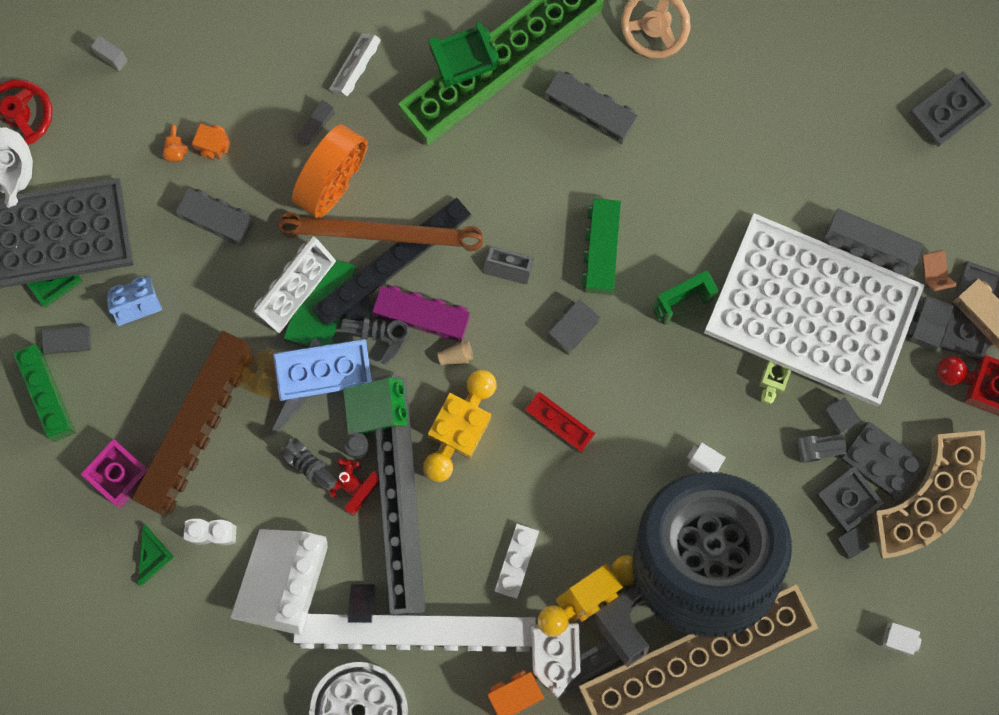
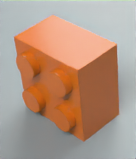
[487,670,545,715]

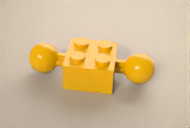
[423,370,497,482]
[538,555,635,637]

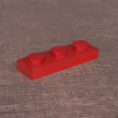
[525,391,596,453]

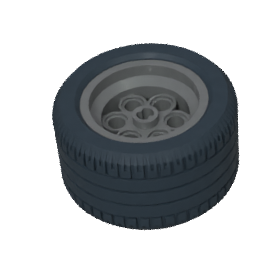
[632,472,792,638]

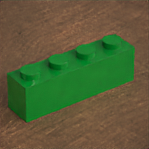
[581,198,621,295]
[13,344,76,442]

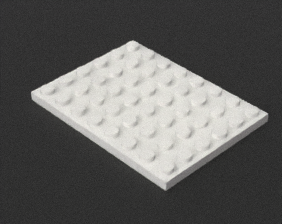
[704,213,925,407]

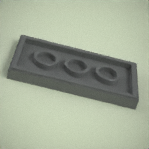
[939,261,999,361]

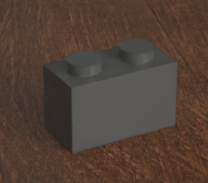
[548,299,600,355]

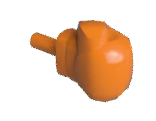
[163,125,188,162]

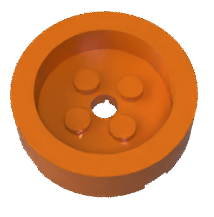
[292,124,368,218]

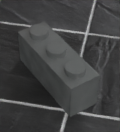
[176,188,253,247]

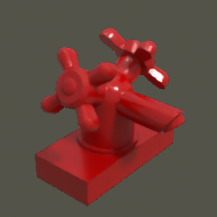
[327,459,380,517]

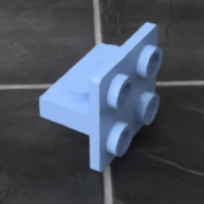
[107,276,162,326]

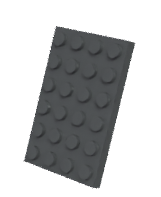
[0,178,134,288]

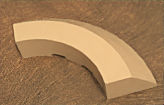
[871,430,986,559]

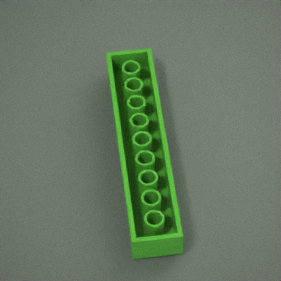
[398,0,604,146]

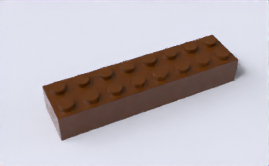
[132,330,254,517]

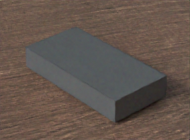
[42,326,91,355]

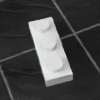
[329,33,381,97]
[494,524,539,599]

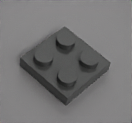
[816,466,884,532]

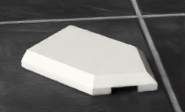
[531,623,580,698]

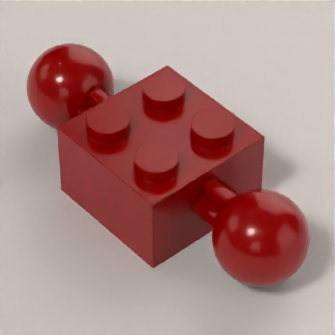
[937,355,999,416]

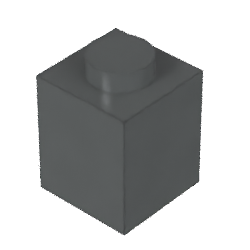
[821,397,861,435]

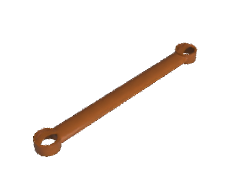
[278,212,484,252]

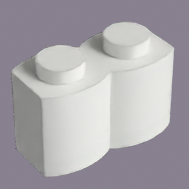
[184,519,237,546]

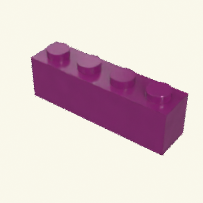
[373,285,470,342]

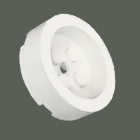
[309,662,408,715]

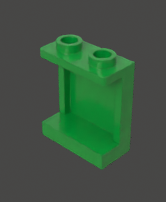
[428,21,499,88]
[653,270,718,325]
[343,378,408,436]

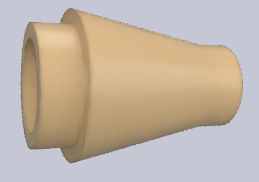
[438,341,473,366]

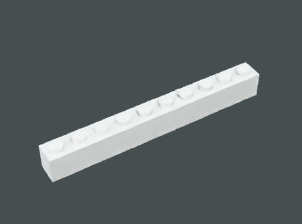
[294,614,536,652]

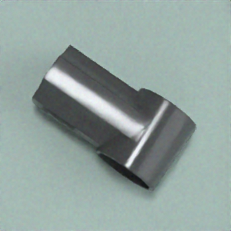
[797,434,846,463]

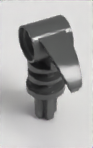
[341,317,409,365]
[280,437,337,490]

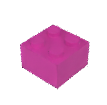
[81,439,148,508]

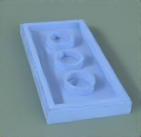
[272,339,372,401]

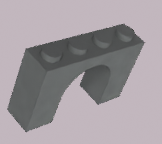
[594,584,649,667]

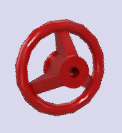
[0,79,53,145]

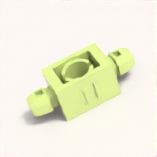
[759,361,791,404]

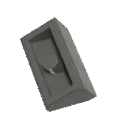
[483,246,534,284]

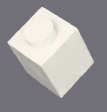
[687,443,726,473]
[881,623,921,655]

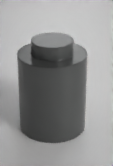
[344,432,370,460]

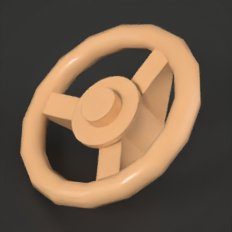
[621,0,690,59]

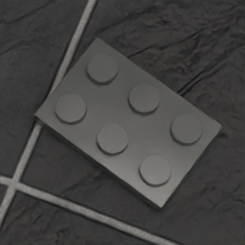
[910,71,992,147]
[841,421,927,501]

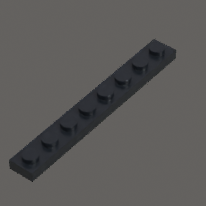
[312,197,471,327]

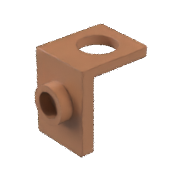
[922,250,956,291]

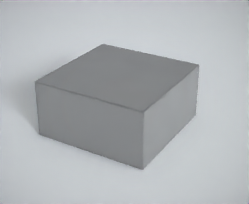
[91,36,128,72]

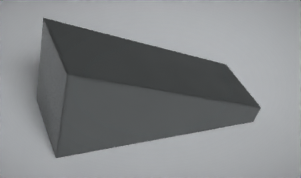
[297,99,335,145]

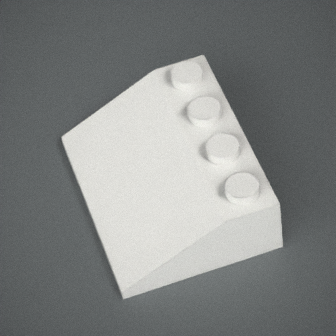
[252,236,336,333]
[231,529,328,635]

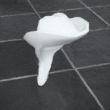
[0,127,33,208]

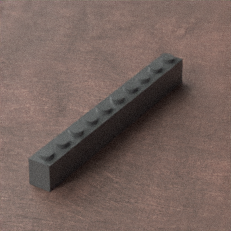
[372,375,426,615]

